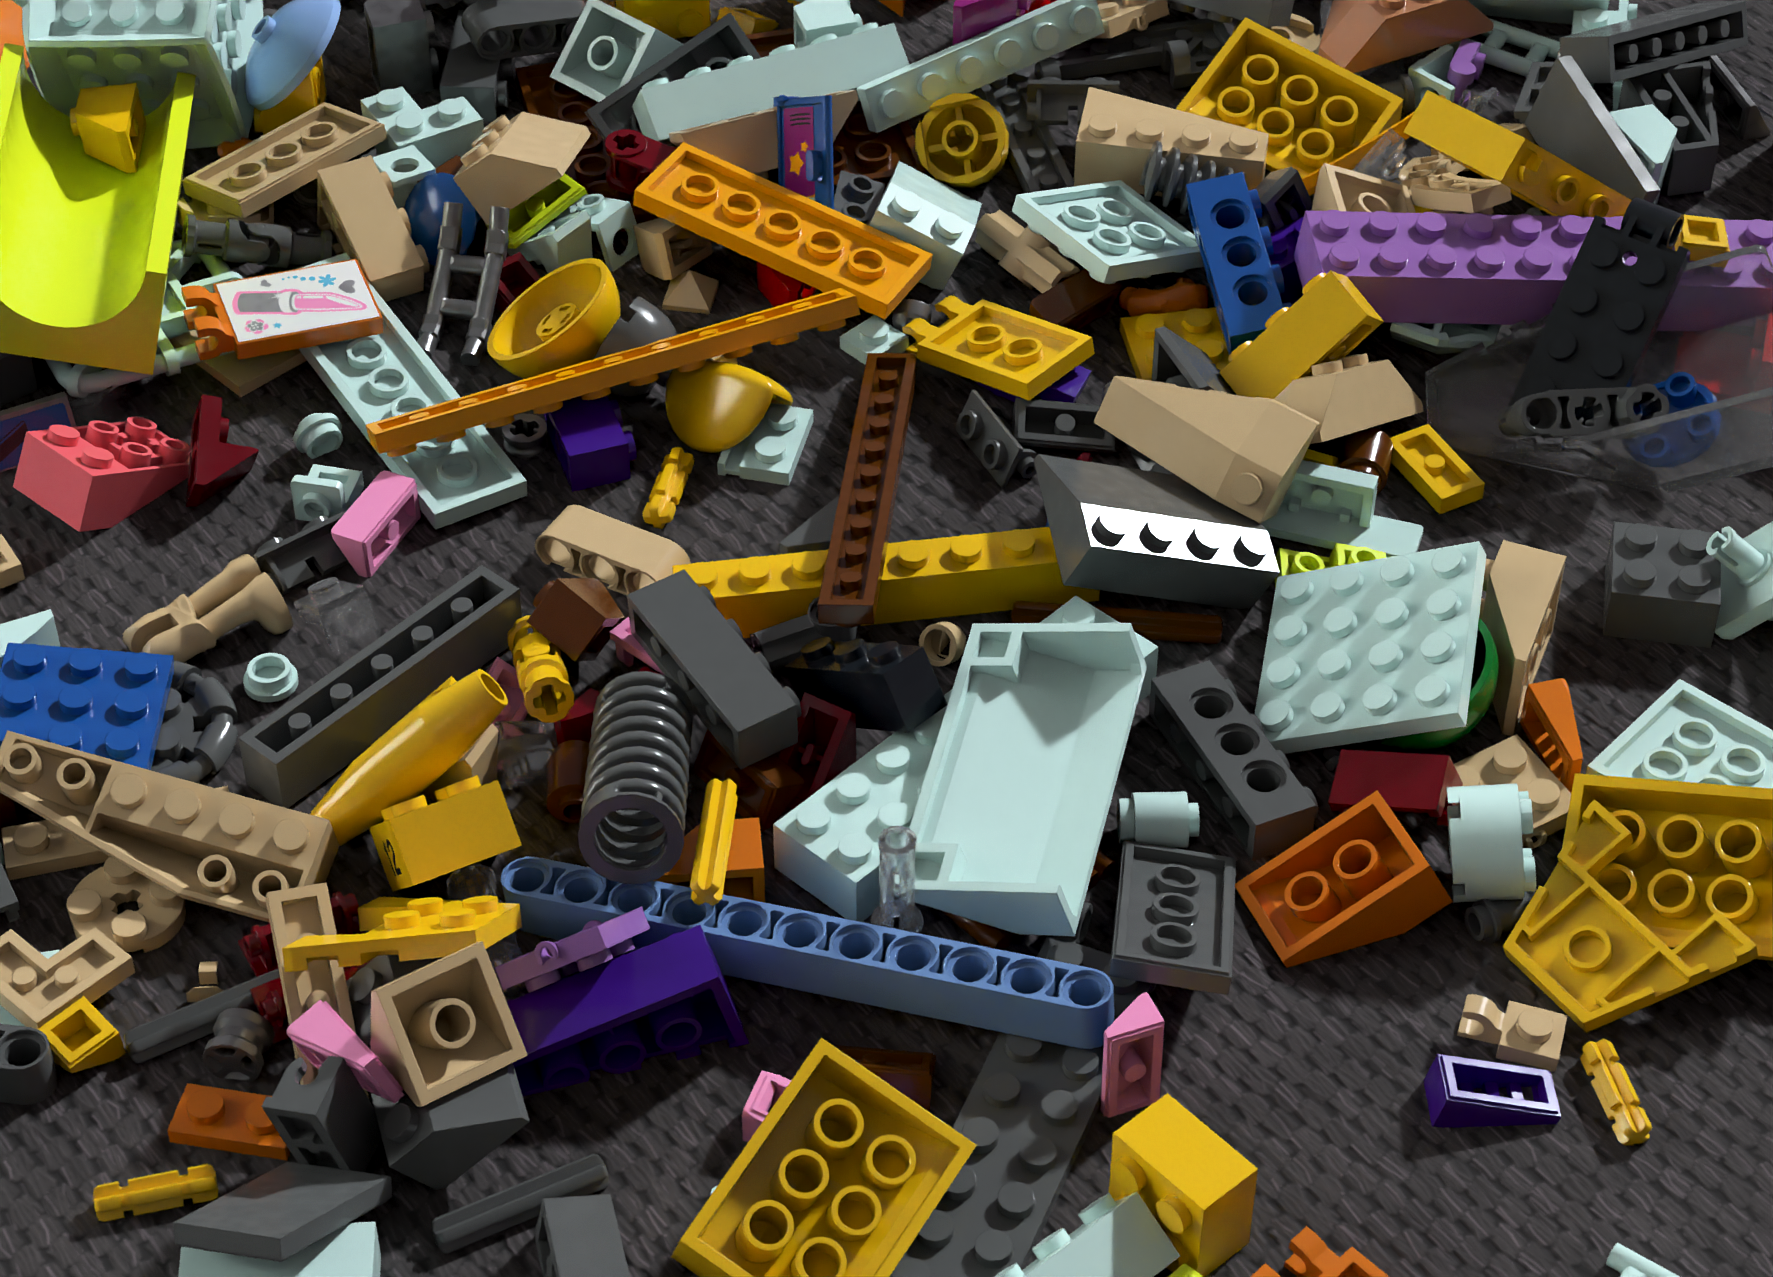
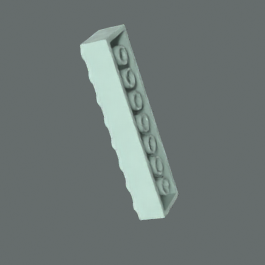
[773,596,1158,922]

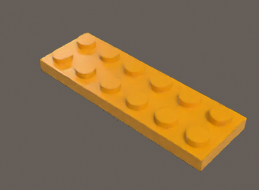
[633,142,933,320]

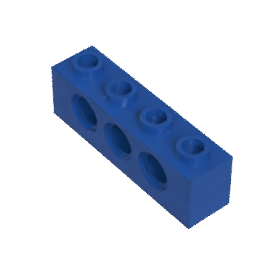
[1186,172,1292,355]

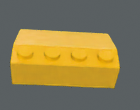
[1176,17,1404,194]
[1562,773,1773,961]
[671,1038,977,1277]

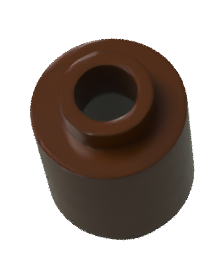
[1337,427,1393,496]
[547,740,590,824]

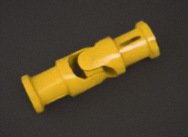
[507,615,574,723]

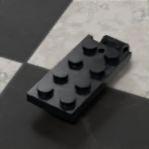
[1508,197,1690,446]

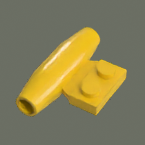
[310,669,508,846]

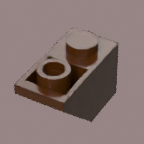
[526,578,625,662]

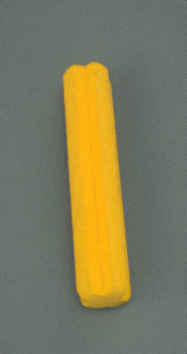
[690,778,738,906]

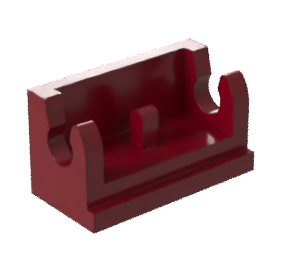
[1328,749,1463,826]

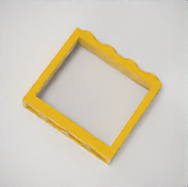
[1404,90,1632,217]

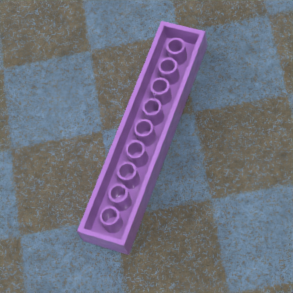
[1294,210,1773,329]

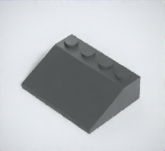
[1034,454,1280,609]

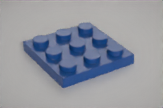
[0,643,174,770]

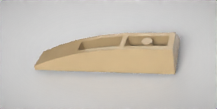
[0,730,340,923]

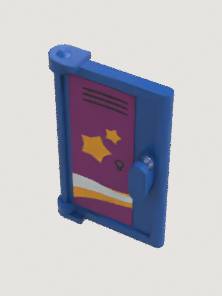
[773,95,834,209]

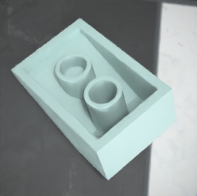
[868,161,982,290]

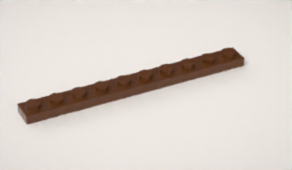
[818,353,917,628]

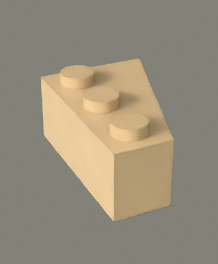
[317,155,429,302]

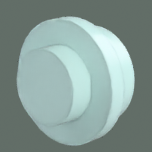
[293,413,343,459]
[243,653,299,702]

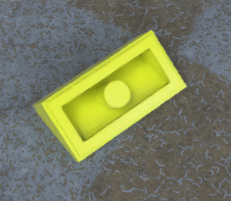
[485,173,587,249]

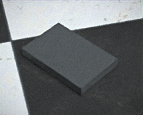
[173,1162,392,1262]

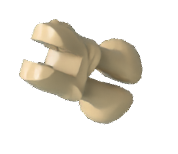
[123,554,293,662]

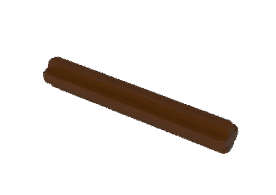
[1011,601,1223,644]

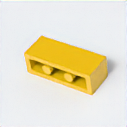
[1219,270,1384,399]

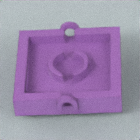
[495,907,650,993]

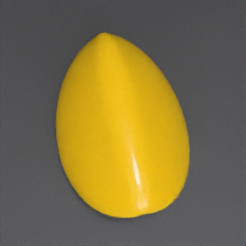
[665,360,793,453]

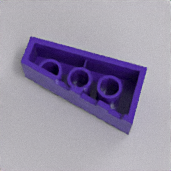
[506,925,749,1097]

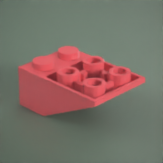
[13,416,190,532]

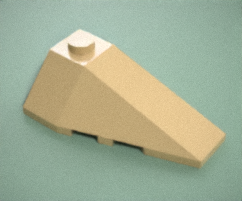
[1093,376,1320,523]

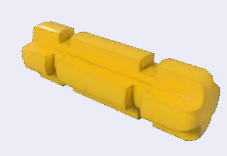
[642,447,694,529]
[1580,1039,1652,1146]
[93,1164,219,1222]

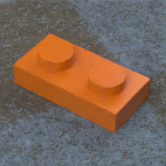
[167,1083,291,1161]

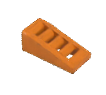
[1520,678,1583,793]

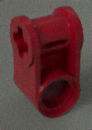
[605,129,677,196]

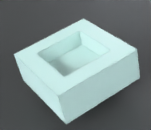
[840,315,909,365]

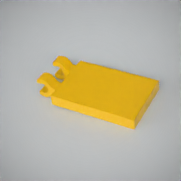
[902,296,1095,401]

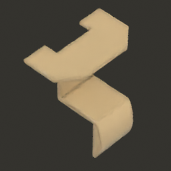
[186,961,224,1002]

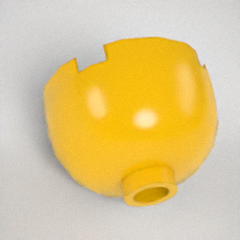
[915,93,1009,188]

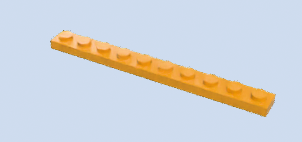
[365,288,860,457]

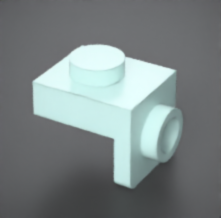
[290,464,364,521]

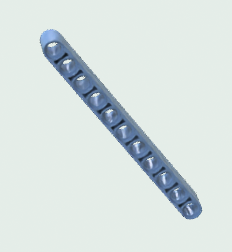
[500,857,1115,1049]

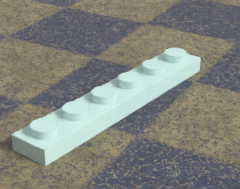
[857,0,1105,133]

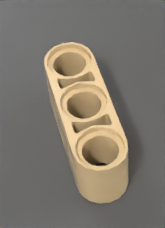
[535,504,691,596]

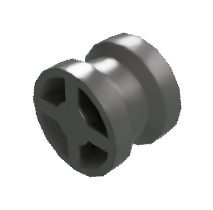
[202,1008,275,1082]

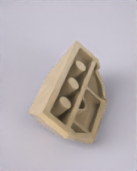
[669,90,858,179]
[1275,353,1424,444]

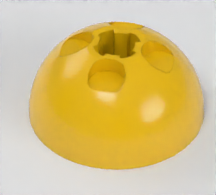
[487,258,621,379]

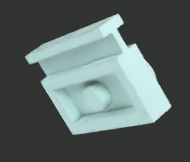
[717,403,813,486]

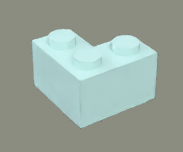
[360,87,484,169]

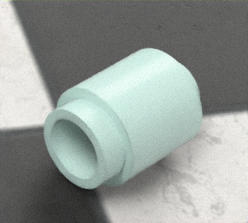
[1117,792,1200,848]

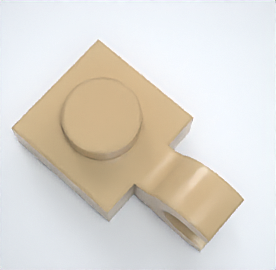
[1457,994,1568,1071]

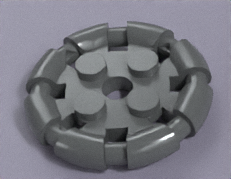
[151,660,238,784]

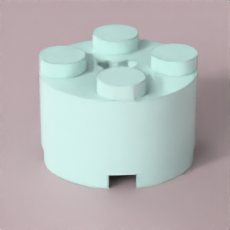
[1446,783,1536,903]

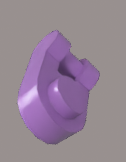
[1447,39,1487,108]

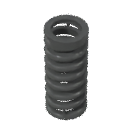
[578,671,693,884]

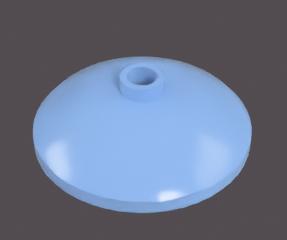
[244,0,341,111]

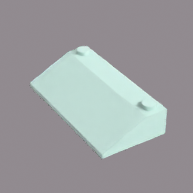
[890,623,1147,936]

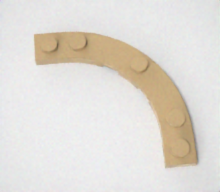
[1398,123,1536,214]

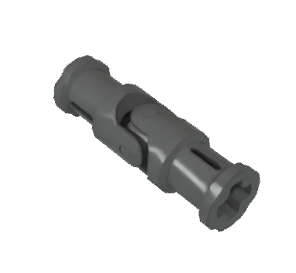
[181,214,332,268]

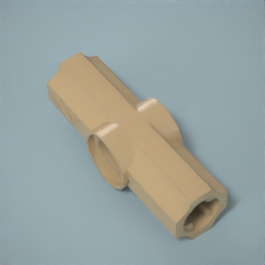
[975,210,1081,293]

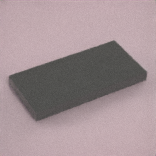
[1524,55,1660,203]
[1109,841,1236,995]

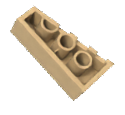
[1074,87,1269,196]

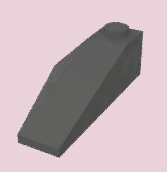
[584,12,761,145]

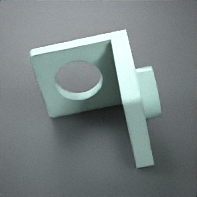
[1408,44,1455,108]
[372,145,436,209]
[555,194,639,272]

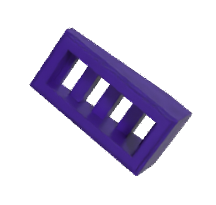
[1424,1054,1562,1127]

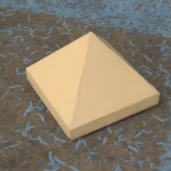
[662,270,719,314]

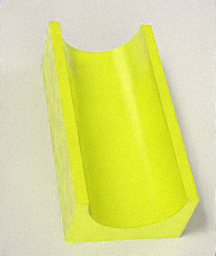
[0,43,196,375]

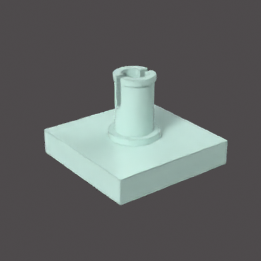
[1706,521,1773,640]

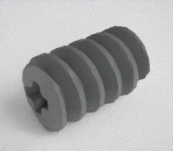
[1139,141,1246,215]

